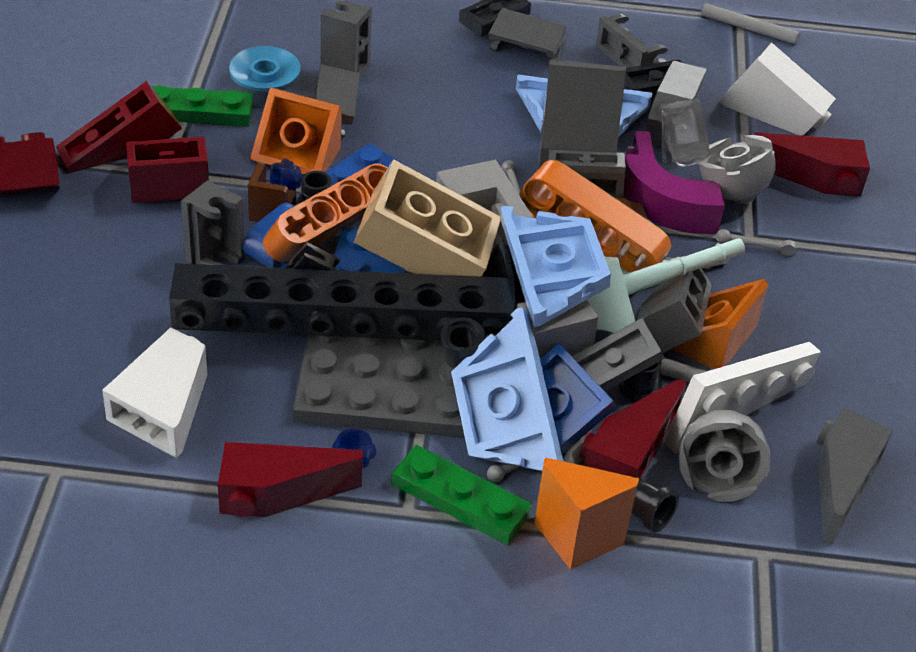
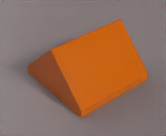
[250,87,342,175]
[672,278,768,370]
[534,457,639,570]

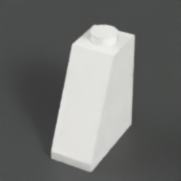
[719,43,836,136]
[102,328,207,458]

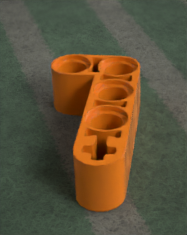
[519,160,671,273]
[263,163,388,262]

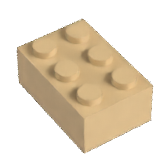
[354,159,501,277]

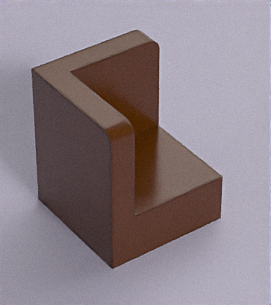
[248,162,297,222]

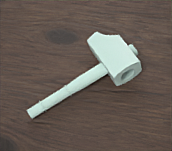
[587,238,745,337]

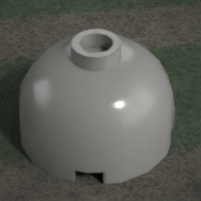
[698,135,776,204]
[679,410,770,502]

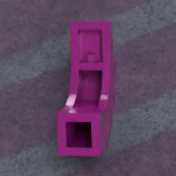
[623,131,725,235]

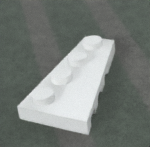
[664,342,821,453]

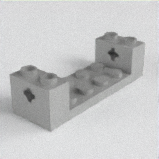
[436,159,599,359]

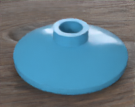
[229,46,301,92]

